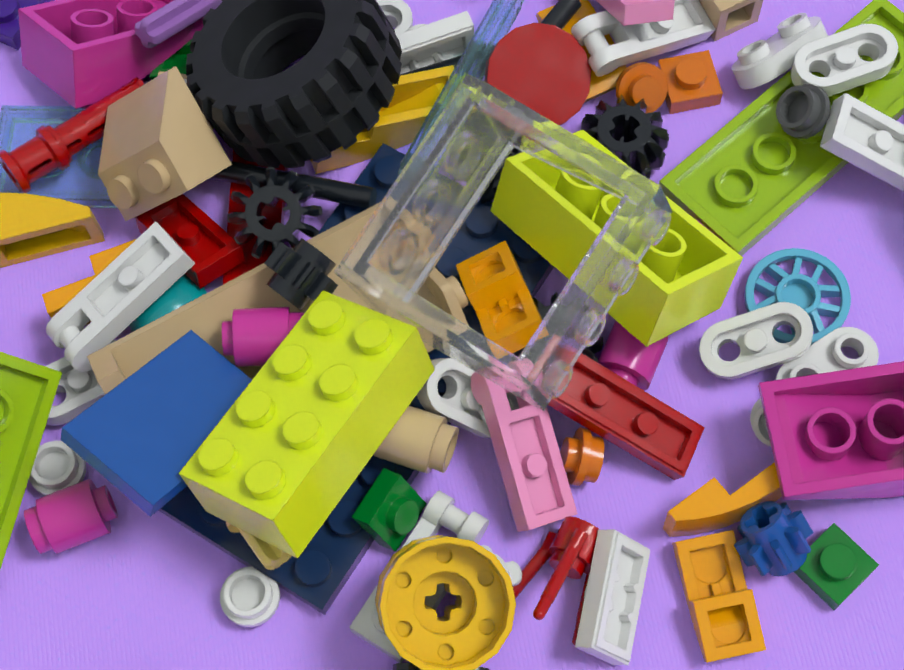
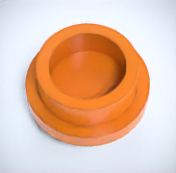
[616,62,668,113]
[560,427,604,486]

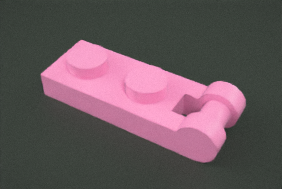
[471,359,578,532]

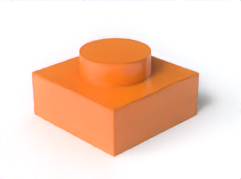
[657,50,723,114]

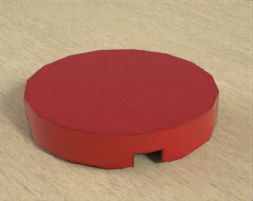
[484,22,591,131]

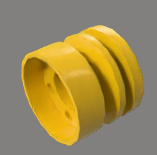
[375,535,516,670]

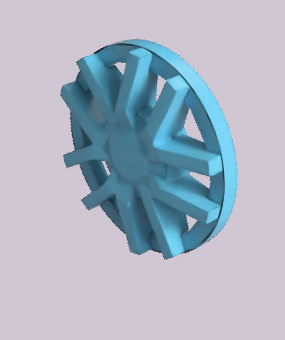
[744,248,851,345]

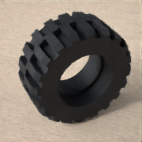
[186,0,402,168]

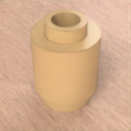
[374,406,459,474]

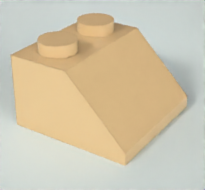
[98,66,232,221]

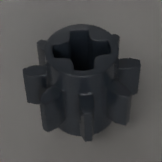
[264,238,338,310]

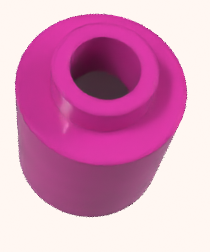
[222,307,304,367]
[597,320,668,391]
[24,479,118,554]

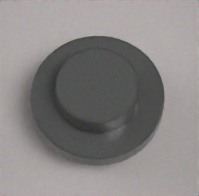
[776,84,830,139]

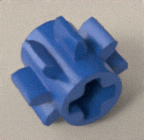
[734,501,814,576]

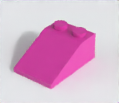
[18,0,204,109]
[758,361,904,500]

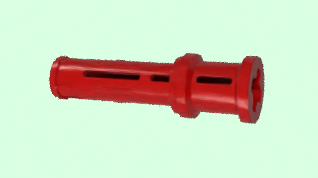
[0,77,144,193]

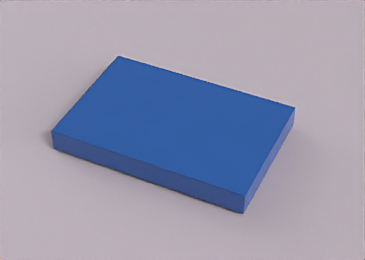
[60,330,252,517]

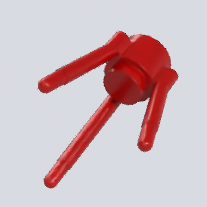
[512,516,600,645]

